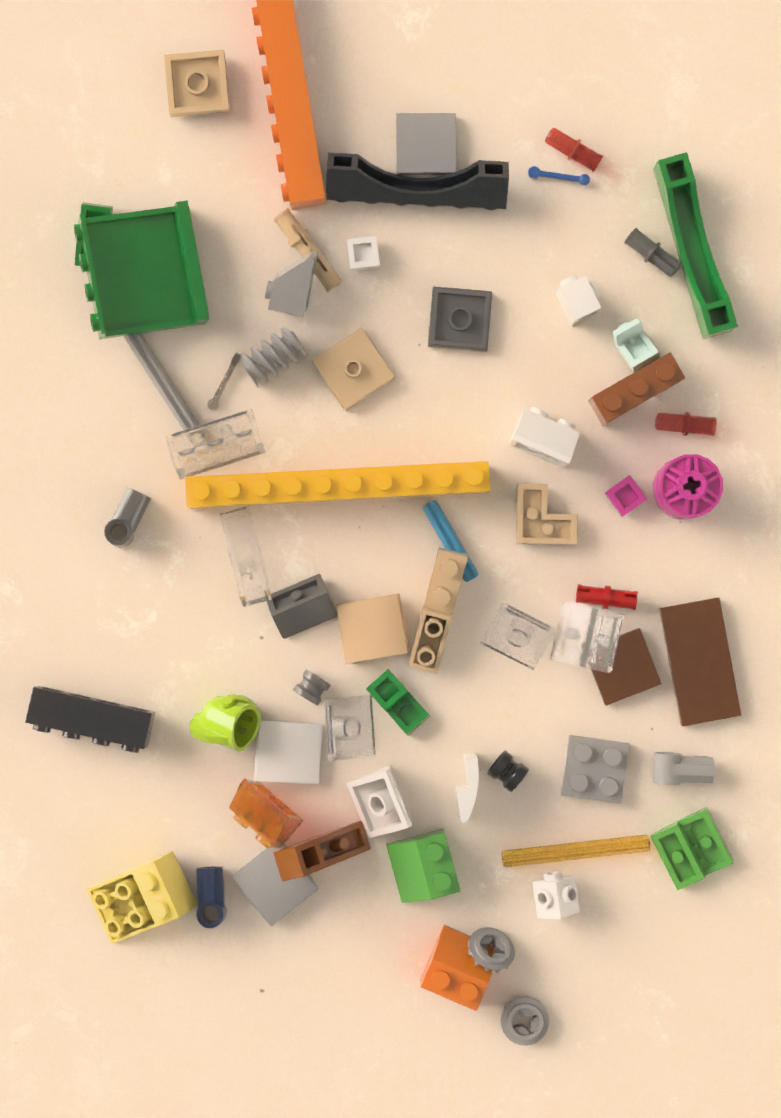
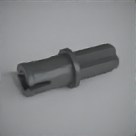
[624,228,681,277]

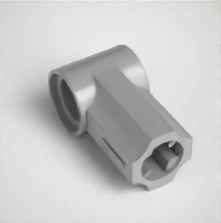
[653,752,715,785]

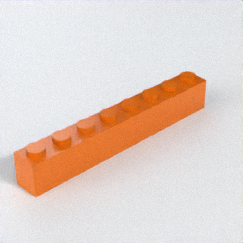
[252,0,326,210]

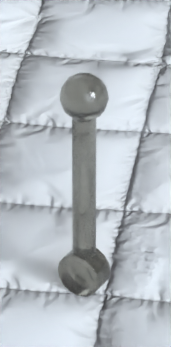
[207,353,241,410]

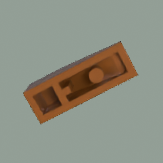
[273,821,371,882]

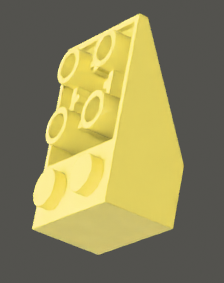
[87,850,198,944]

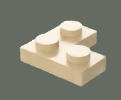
[516,483,578,545]

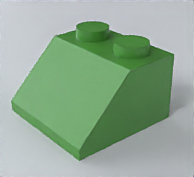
[386,828,461,903]

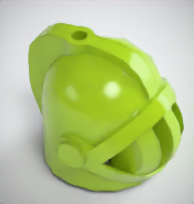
[189,694,261,752]

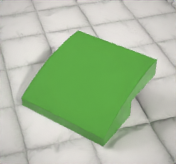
[650,807,734,890]

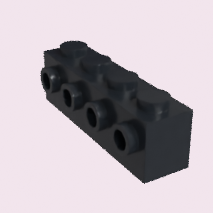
[25,686,156,753]

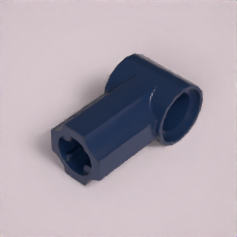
[196,866,227,928]

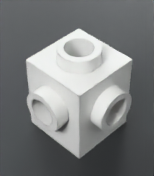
[533,871,580,919]

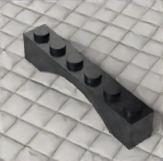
[326,152,509,210]

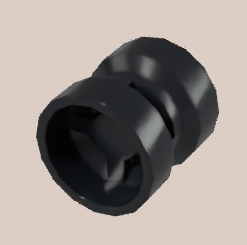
[487,750,529,792]

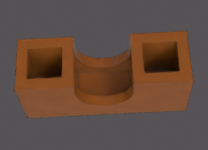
[588,352,685,426]

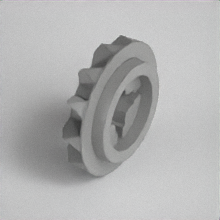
[467,927,515,973]
[501,996,549,1046]

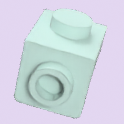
[613,318,660,372]

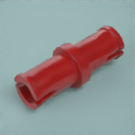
[575,584,638,610]

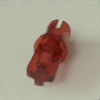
[545,128,603,172]
[655,412,717,436]

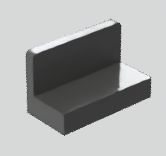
[265,574,337,639]

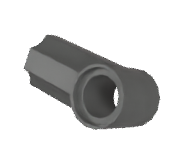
[104,487,151,548]

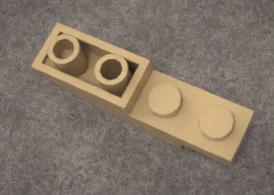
[408,547,468,674]

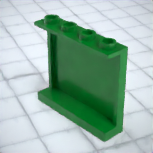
[74,200,209,340]

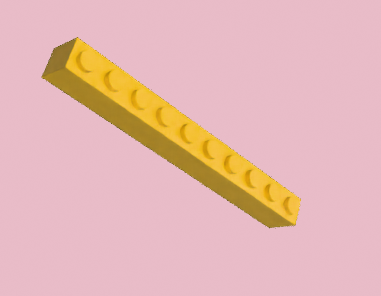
[185,461,490,509]

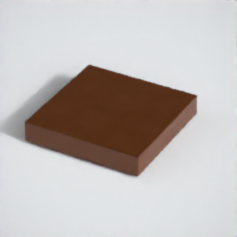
[583,628,662,706]

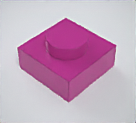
[604,475,647,517]

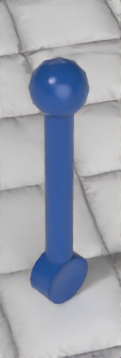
[528,166,590,186]

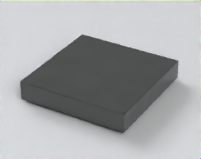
[428,286,492,352]

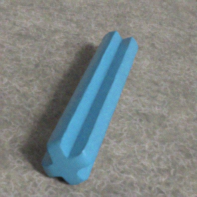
[423,500,478,582]

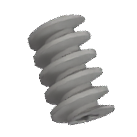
[240,326,308,388]

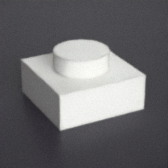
[347,236,380,271]

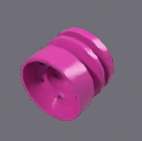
[652,454,723,519]

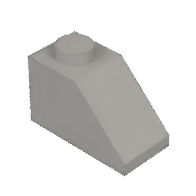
[265,251,318,317]

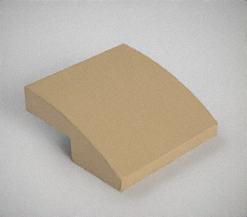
[336,593,410,664]

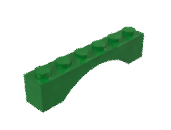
[653,152,738,340]

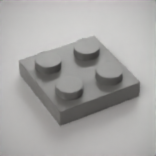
[560,735,629,803]

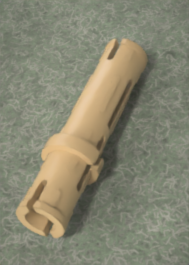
[274,208,343,292]

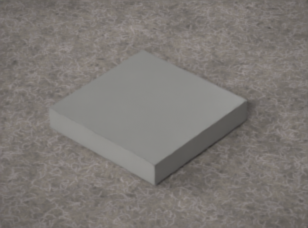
[396,113,456,175]

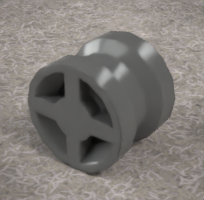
[293,669,331,705]

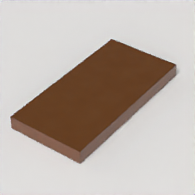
[659,597,742,726]

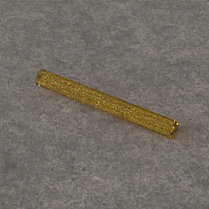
[501,835,650,867]

